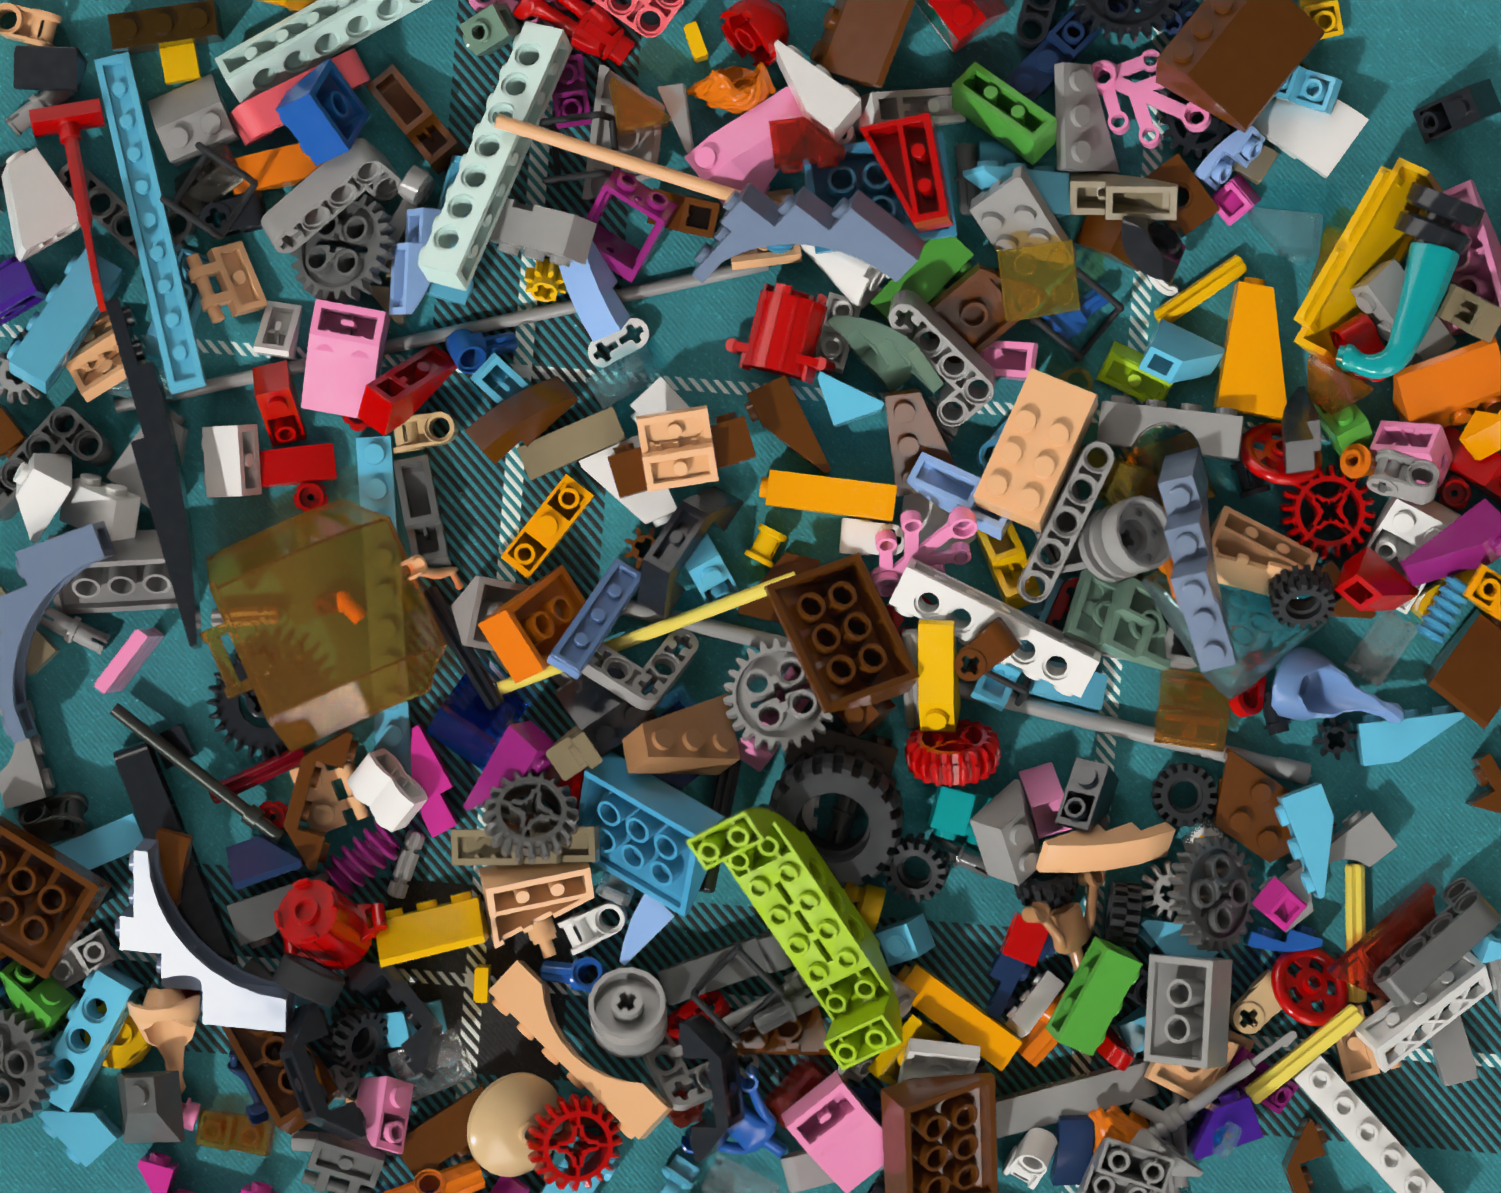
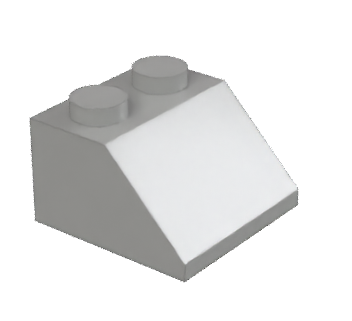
[147,74,240,167]
[970,779,1040,886]

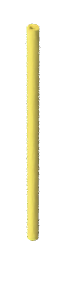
[496,571,795,695]

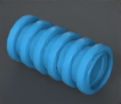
[1415,576,1468,644]

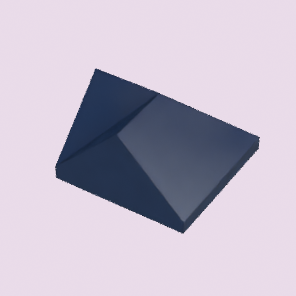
[226,834,306,890]

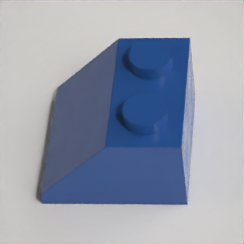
[276,58,370,166]

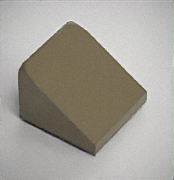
[1232,145,1279,185]

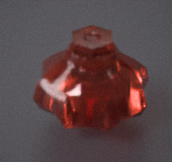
[667,1089,705,1128]

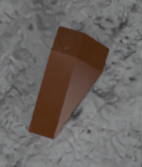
[221,1026,340,1135]

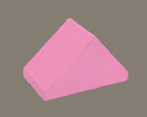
[979,341,1038,381]
[1018,762,1072,839]

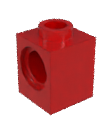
[1000,911,1049,967]

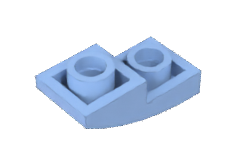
[1194,125,1266,192]

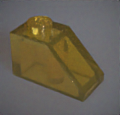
[1077,444,1151,507]

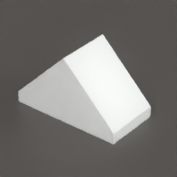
[254,301,302,360]

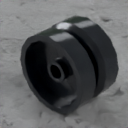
[1393,182,1485,257]

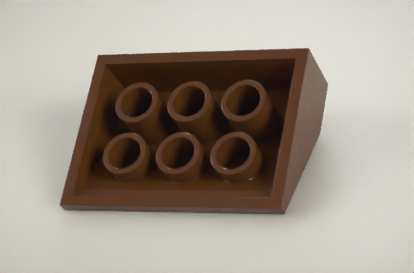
[810,0,916,88]
[1156,0,1324,133]
[764,553,920,714]
[0,815,112,979]
[881,1072,998,1193]

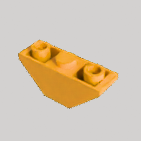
[501,474,594,579]

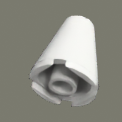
[801,245,890,309]

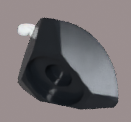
[1121,216,1186,296]

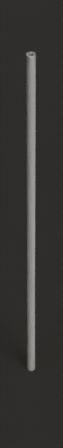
[114,265,769,413]

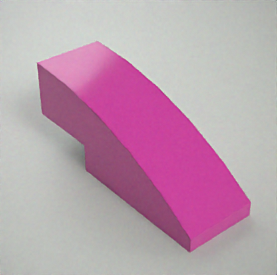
[411,724,460,838]

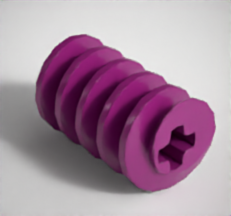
[323,820,401,896]

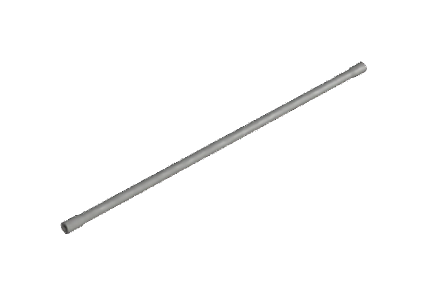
[594,588,1311,784]

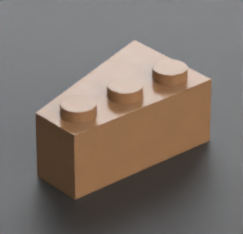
[622,693,741,775]

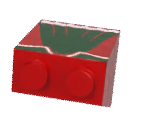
[915,0,1010,54]

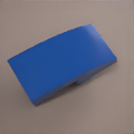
[1243,923,1323,952]

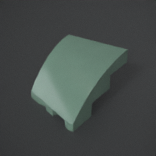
[828,315,944,393]
[1062,568,1171,671]

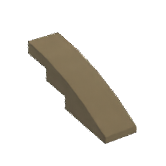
[451,825,600,866]

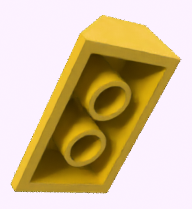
[376,891,490,967]

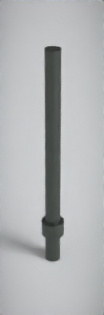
[110,703,285,844]

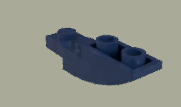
[1004,3,1120,102]
[985,896,1074,1019]

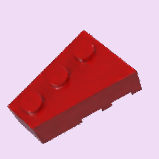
[859,112,954,233]

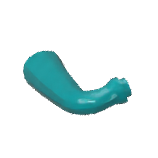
[1335,242,1460,379]

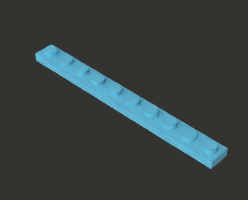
[94,52,207,394]
[356,436,412,777]

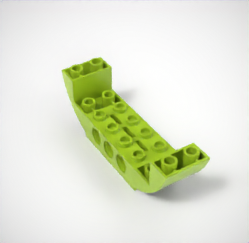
[686,807,902,1071]

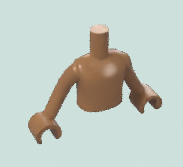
[1021,871,1105,971]

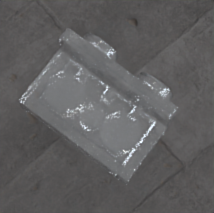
[388,1028,474,1102]

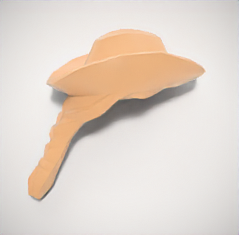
[126,987,201,1095]

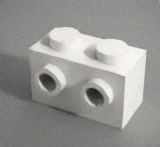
[201,424,262,498]
[59,473,141,541]

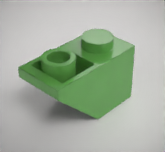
[1308,379,1374,457]
[0,960,76,1039]

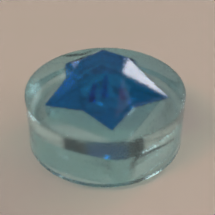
[1212,1121,1242,1159]

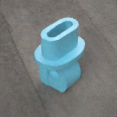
[658,1154,699,1193]

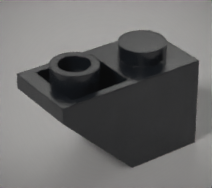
[1412,78,1501,144]
[1055,757,1119,832]

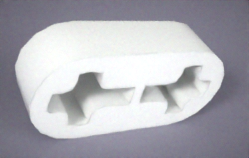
[588,318,650,369]

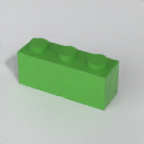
[952,62,1057,165]
[869,237,974,326]
[1045,936,1142,1056]

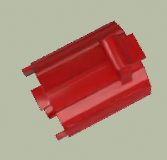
[725,283,836,385]
[274,878,388,971]

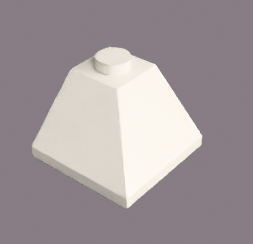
[13,453,72,544]

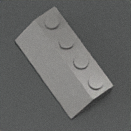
[48,529,178,615]

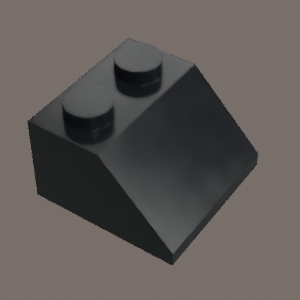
[554,660,657,757]

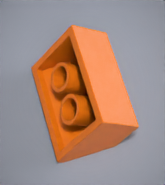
[1393,336,1501,428]

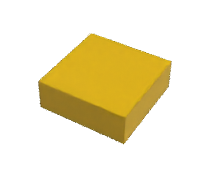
[684,21,708,63]
[159,43,202,85]
[473,964,491,1003]

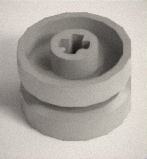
[588,967,668,1058]

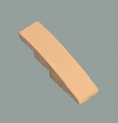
[1036,821,1176,873]

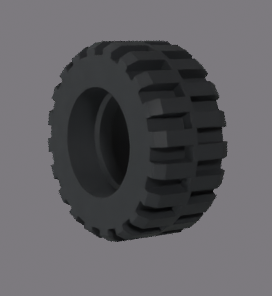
[768,746,904,889]

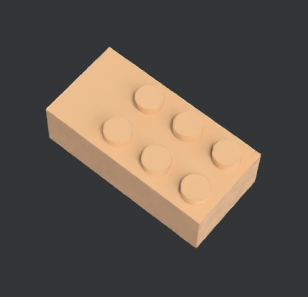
[973,368,1098,533]

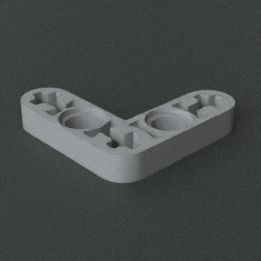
[385,165,436,266]
[582,629,699,710]
[641,1031,759,1111]

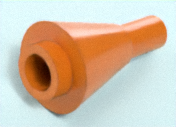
[1340,443,1388,479]

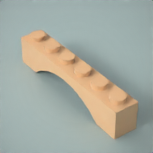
[488,960,673,1140]

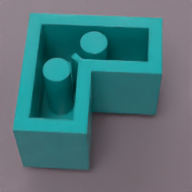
[927,785,993,846]

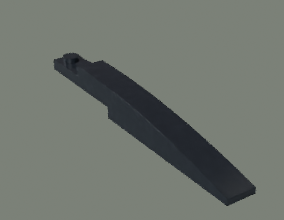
[105,298,202,649]

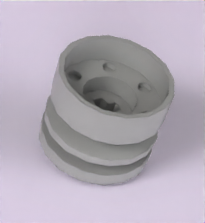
[1078,496,1171,583]

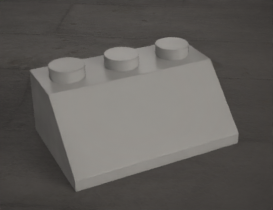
[1143,954,1233,1069]

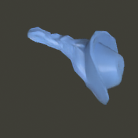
[1271,646,1405,723]

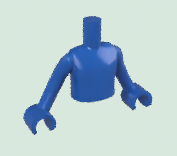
[681,1065,788,1158]

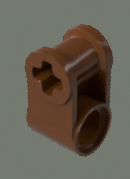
[954,616,1022,681]

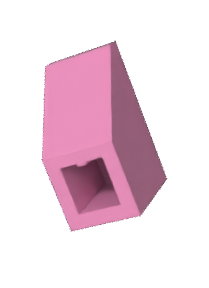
[356,1076,414,1154]

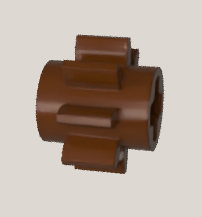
[624,528,655,569]

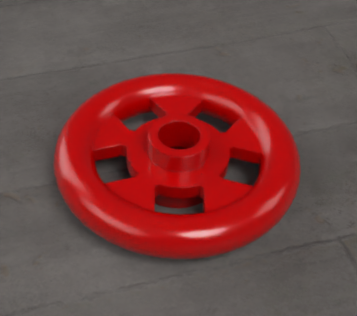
[1240,422,1323,485]
[1271,948,1349,1026]

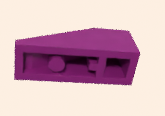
[1400,498,1501,586]
[463,721,555,811]

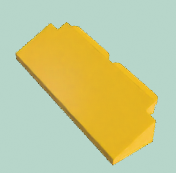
[1294,157,1443,372]

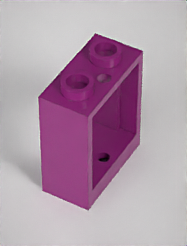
[586,168,677,283]

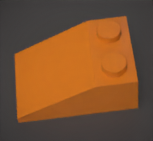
[478,564,586,683]

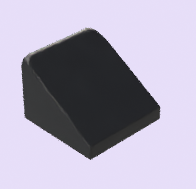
[158,723,199,769]

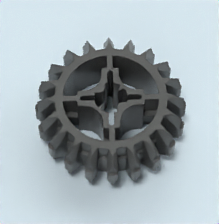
[482,770,579,865]

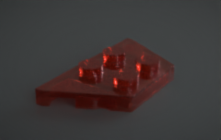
[1326,882,1438,1001]

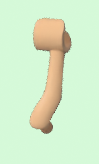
[400,554,464,590]

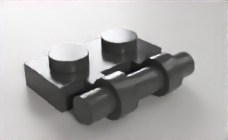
[301,1132,386,1193]

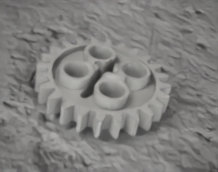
[723,638,834,754]

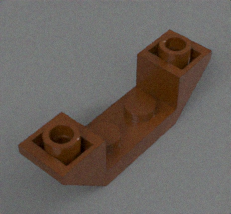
[283,729,359,871]
[1281,1116,1327,1193]

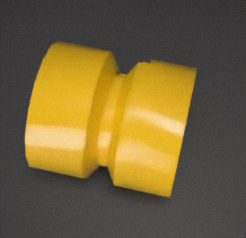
[843,881,886,933]

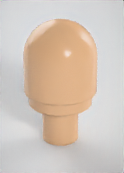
[527,916,557,959]

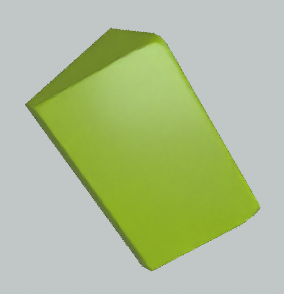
[1096,341,1173,403]

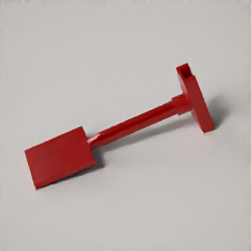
[29,98,107,312]

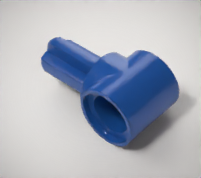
[1041,284,1109,341]
[446,329,517,374]
[540,957,610,994]

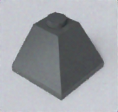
[117,1070,185,1143]

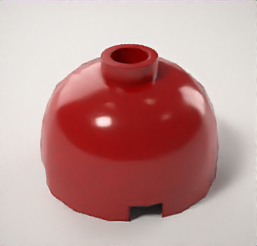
[720,0,790,67]

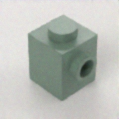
[459,3,521,56]

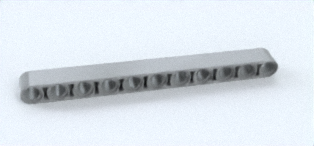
[780,1058,1159,1193]

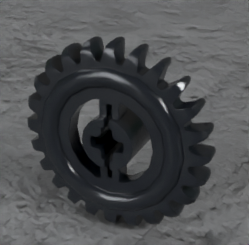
[206,644,323,760]

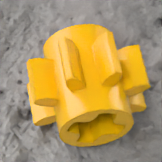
[524,259,567,302]

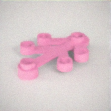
[1091,49,1211,149]
[870,506,978,597]

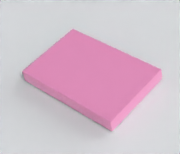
[94,628,165,694]

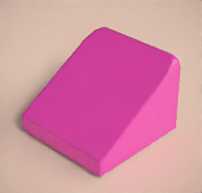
[1211,174,1261,227]
[1252,878,1308,932]

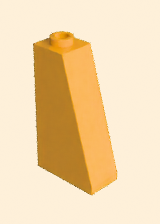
[1212,277,1287,421]
[759,470,897,522]
[896,961,1023,1071]

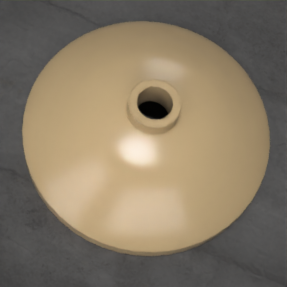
[467,1072,563,1177]

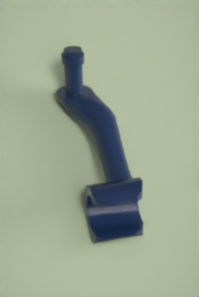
[227,1050,269,1125]

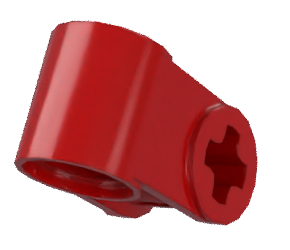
[1330,312,1386,382]

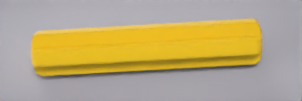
[1153,255,1247,323]

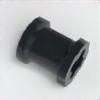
[1230,462,1271,499]

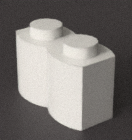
[347,748,428,832]

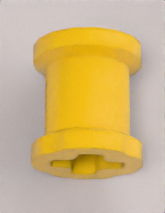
[744,523,787,568]

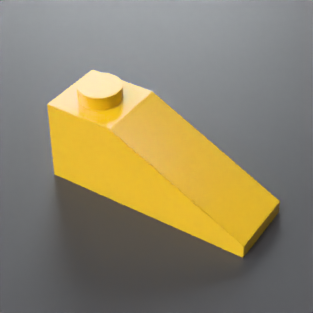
[918,620,961,732]

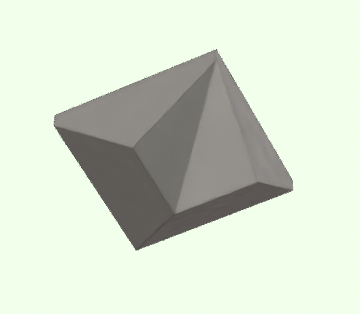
[451,575,529,651]

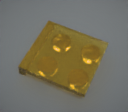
[997,239,1080,322]

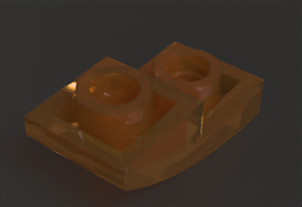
[195,1109,276,1156]

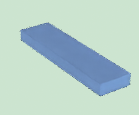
[547,558,641,680]

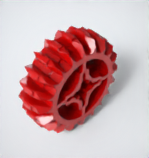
[1279,464,1375,559]
[905,718,1001,788]
[526,1094,622,1191]

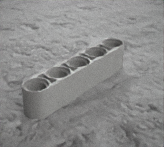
[1017,441,1114,603]

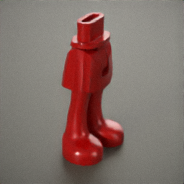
[511,0,635,66]

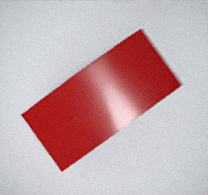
[259,443,337,487]

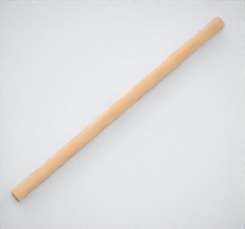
[494,114,780,205]

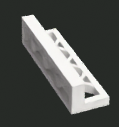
[1354,951,1493,1073]

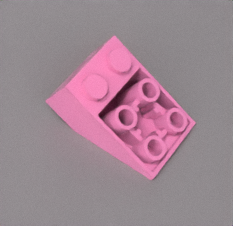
[301,299,391,419]
[781,1070,884,1193]

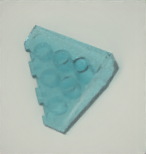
[1142,569,1327,700]

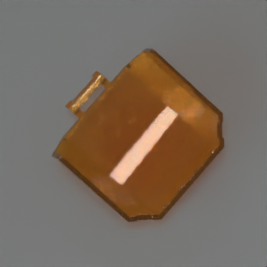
[199,499,447,752]

